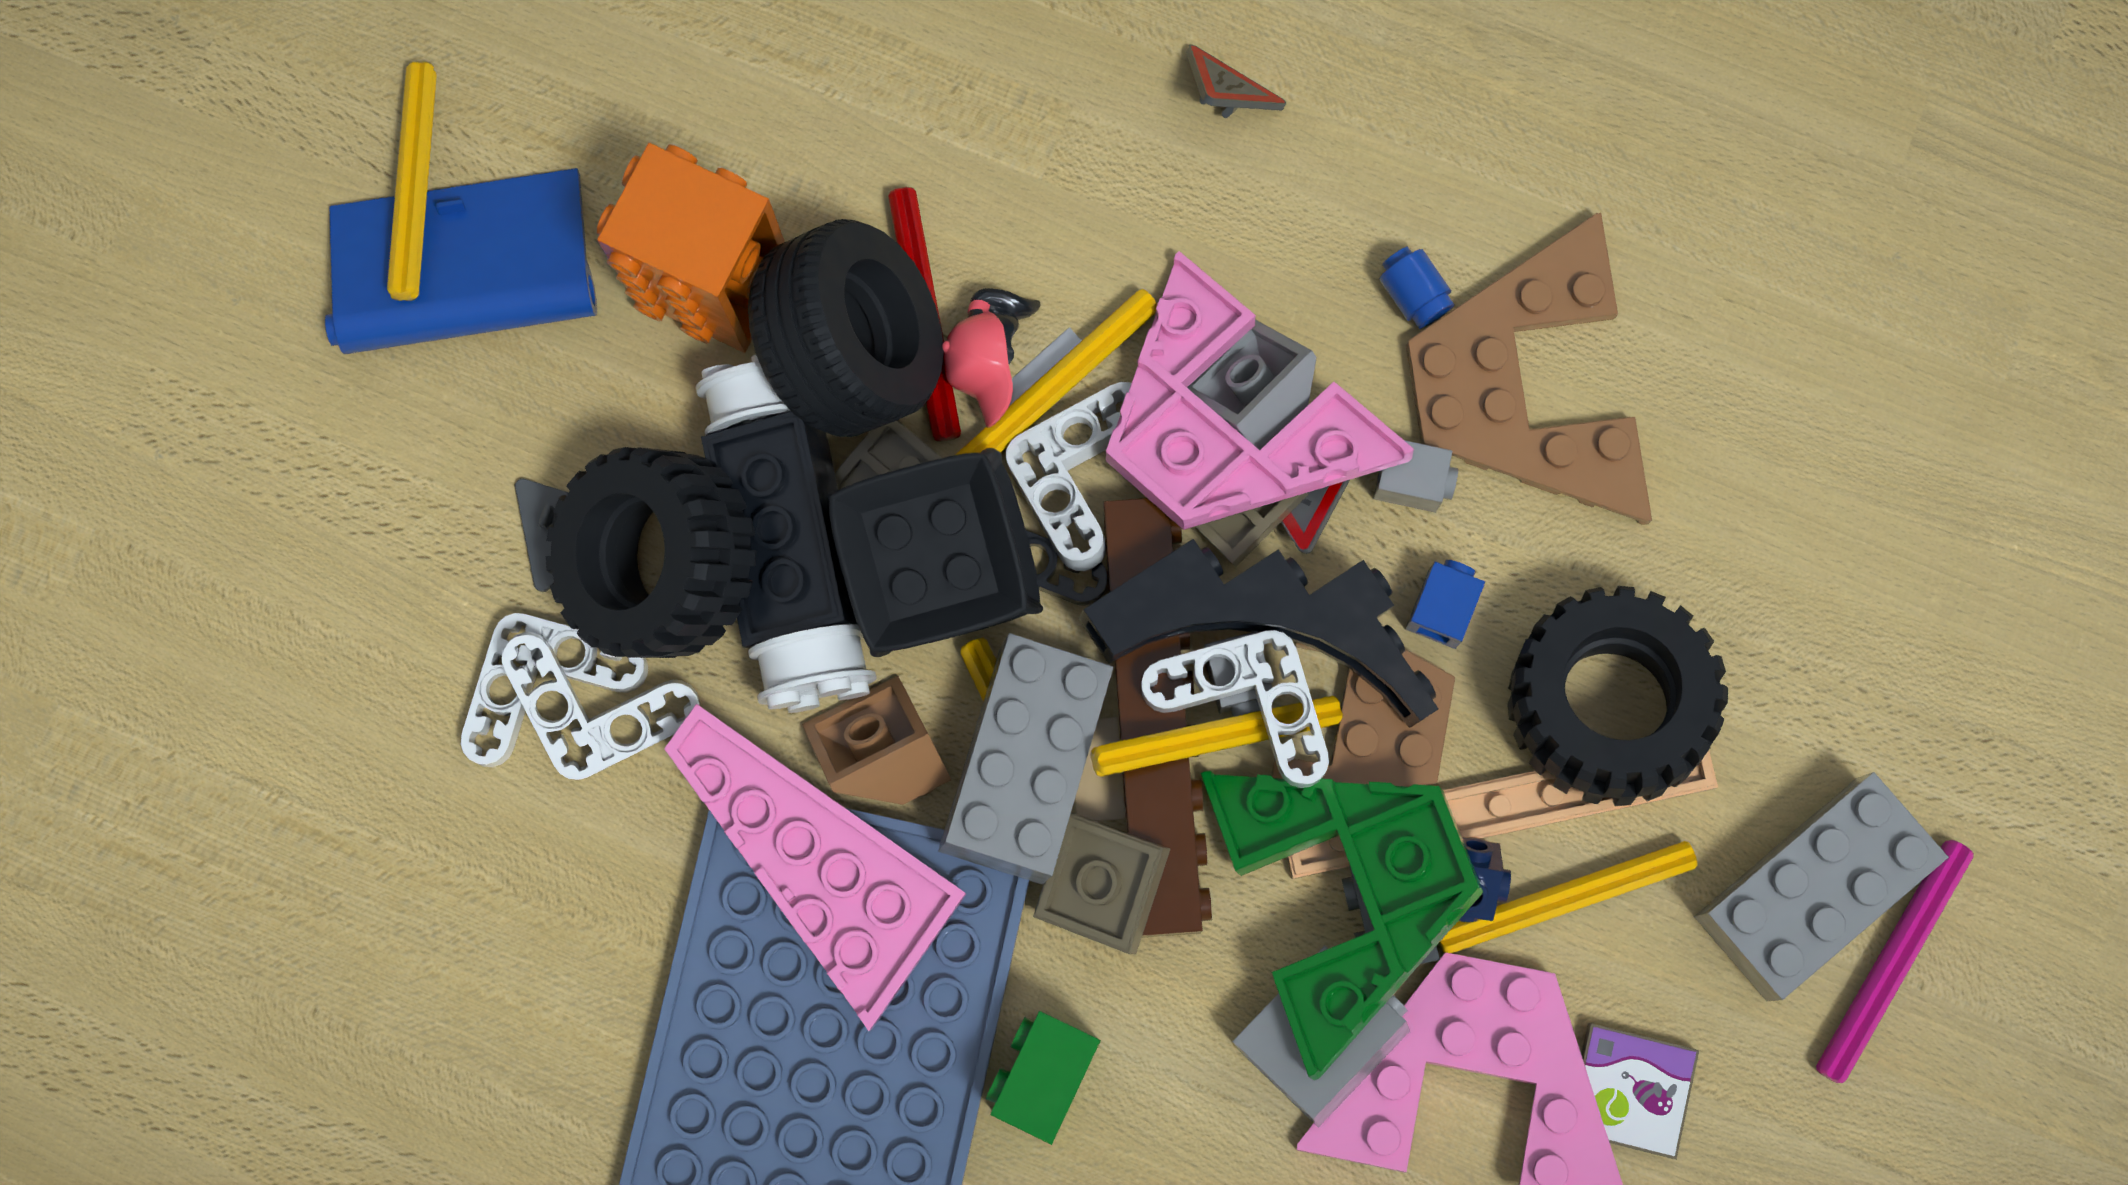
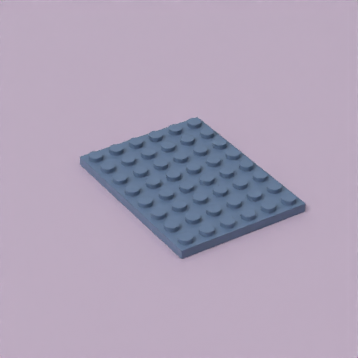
[619,808,1029,1185]

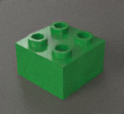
[986,1011,1101,1145]

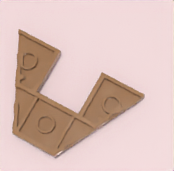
[1406,213,1652,525]

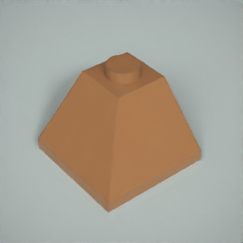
[802,676,951,805]

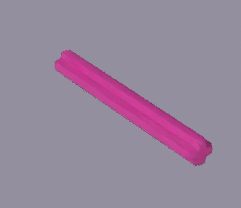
[1816,840,1974,1083]

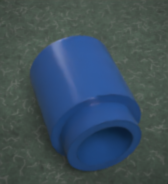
[1379,247,1455,329]

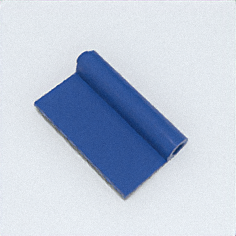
[325,168,597,354]

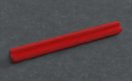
[888,187,961,442]

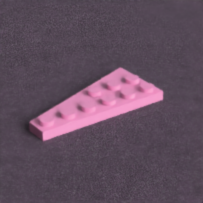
[664,704,966,1031]

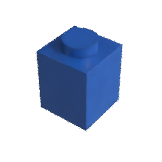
[1405,560,1485,649]

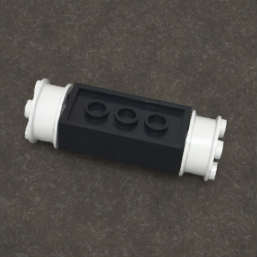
[696,354,877,713]

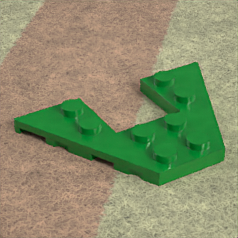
[1201,771,1483,1081]

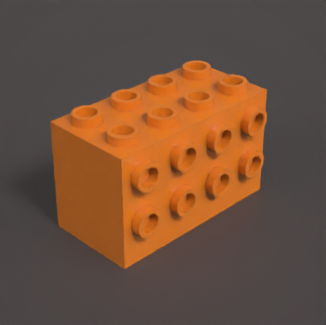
[597,143,785,353]

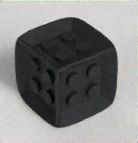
[827,448,1043,657]

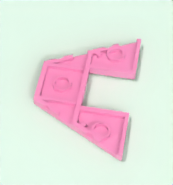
[1106,251,1414,530]
[1296,952,1623,1185]

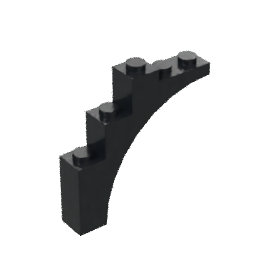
[1078,539,1438,728]

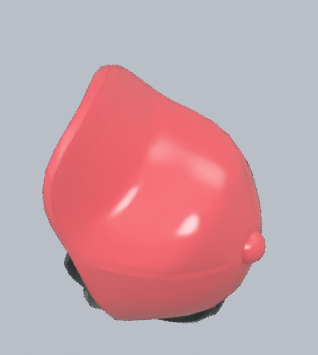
[942,288,1041,428]

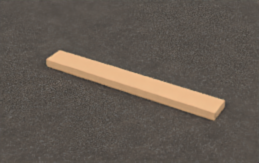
[1287,751,1718,879]

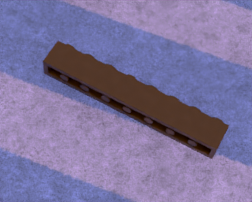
[1104,498,1212,938]

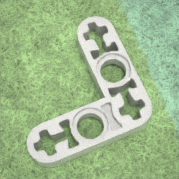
[1006,382,1132,571]
[461,613,648,767]
[1141,630,1329,788]
[502,632,699,780]

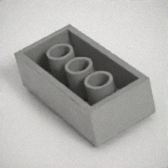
[938,633,1113,884]
[1694,772,1949,1001]

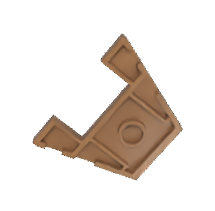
[1271,642,1455,787]

